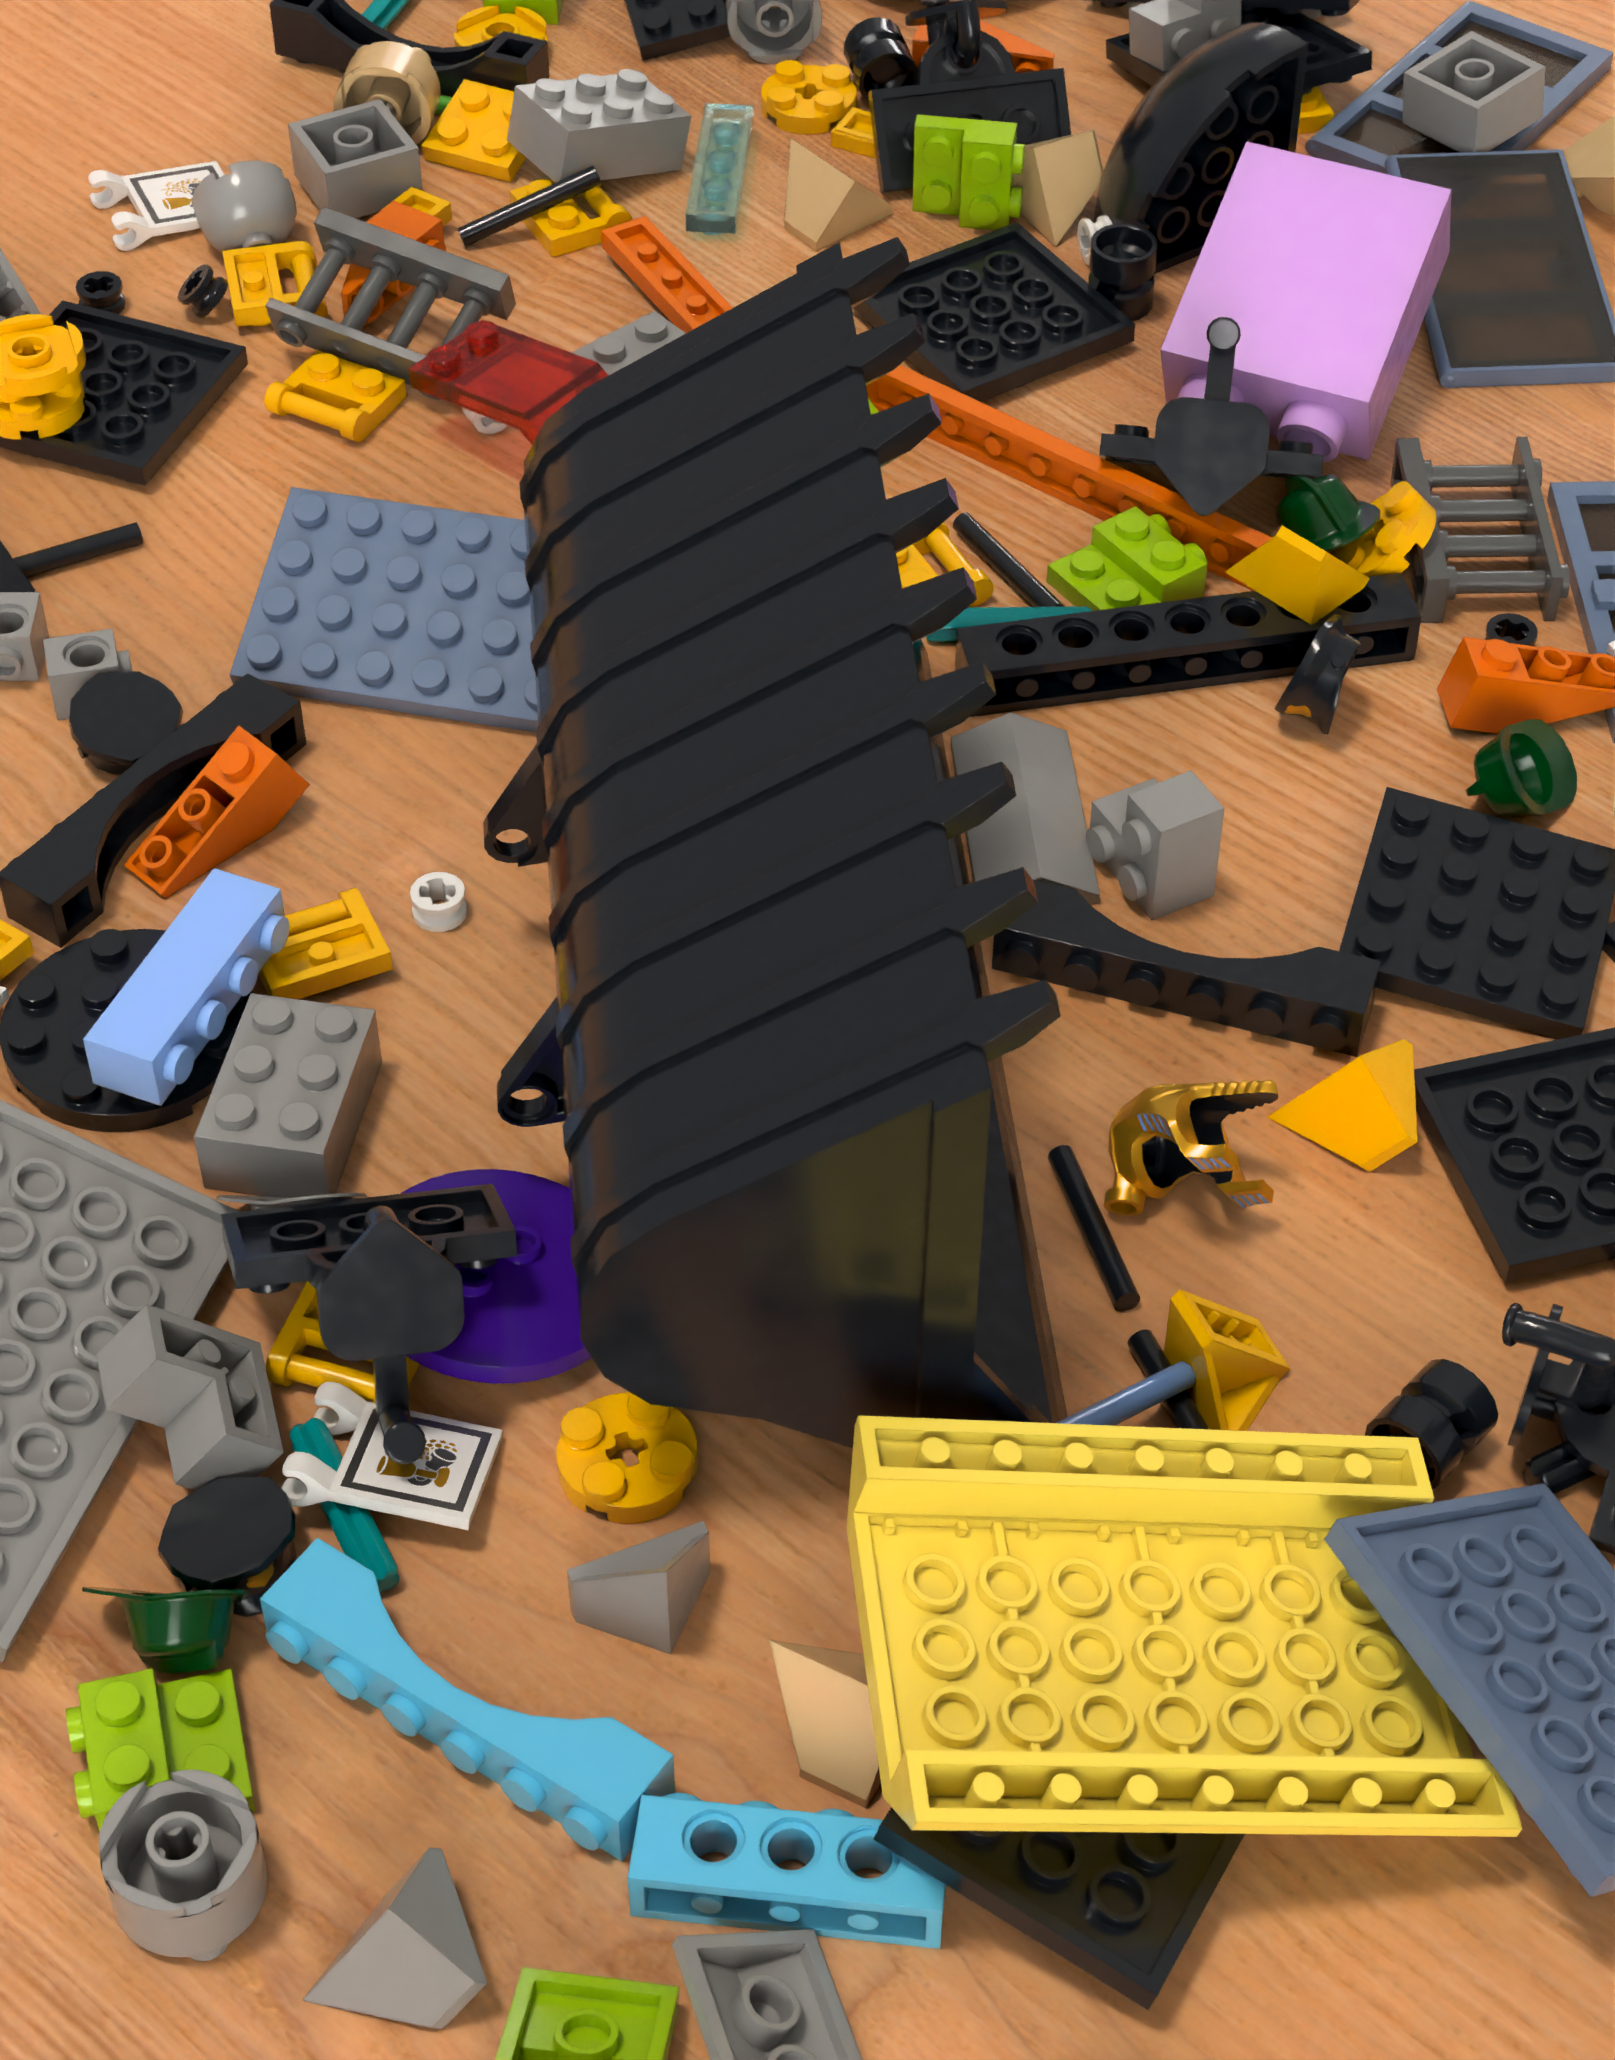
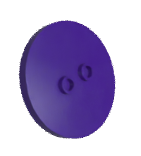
[400,1169,592,1384]

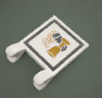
[88,161,224,251]
[281,1382,503,1530]

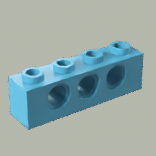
[628,1793,947,1949]

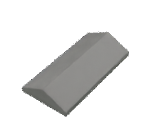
[951,712,1100,904]
[672,1929,862,2060]

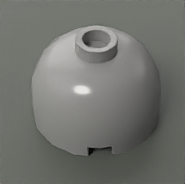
[192,160,297,253]

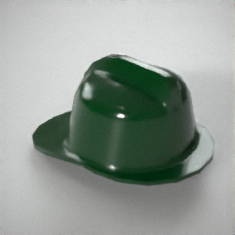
[1275,474,1380,552]
[1466,719,1577,818]
[82,1587,251,1674]

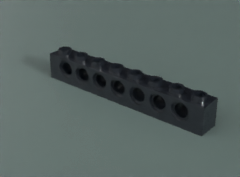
[955,573,1422,717]

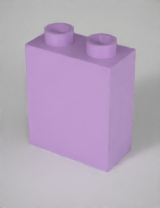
[1160,141,1452,462]

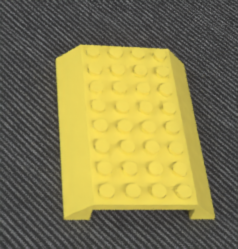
[847,1415,1522,1837]

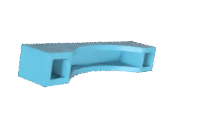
[260,1538,675,1862]

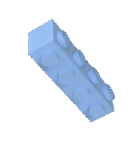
[83,868,289,1106]

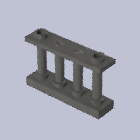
[265,207,516,404]
[1390,437,1570,623]

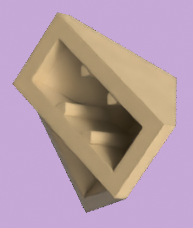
[1014,129,1103,248]
[784,138,892,251]
[769,1640,881,1808]

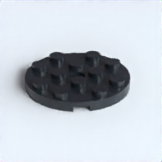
[0,929,253,1132]

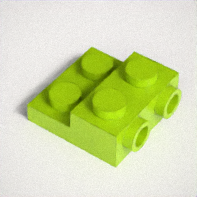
[912,114,1025,230]
[1046,506,1207,611]
[66,1668,256,1832]
[495,1967,679,2060]

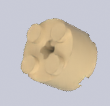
[334,41,441,145]

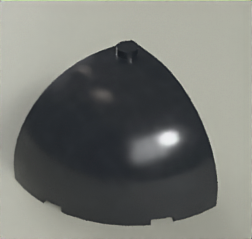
[1093,23,1308,274]

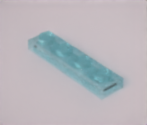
[685,103,754,235]

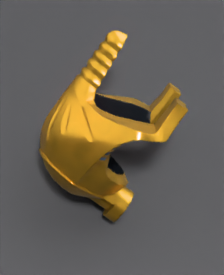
[1104,1080,1278,1216]

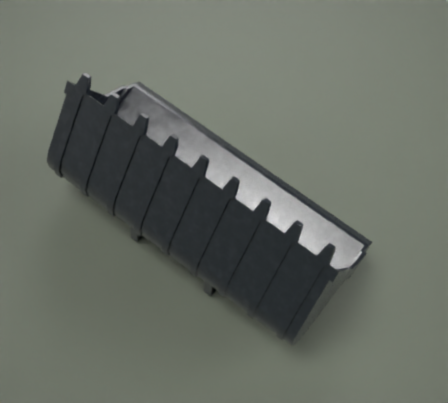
[483,237,1067,1448]

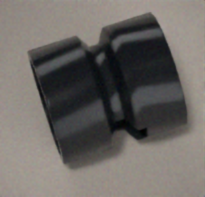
[844,17,917,103]
[1088,224,1157,321]
[1365,1359,1499,1490]

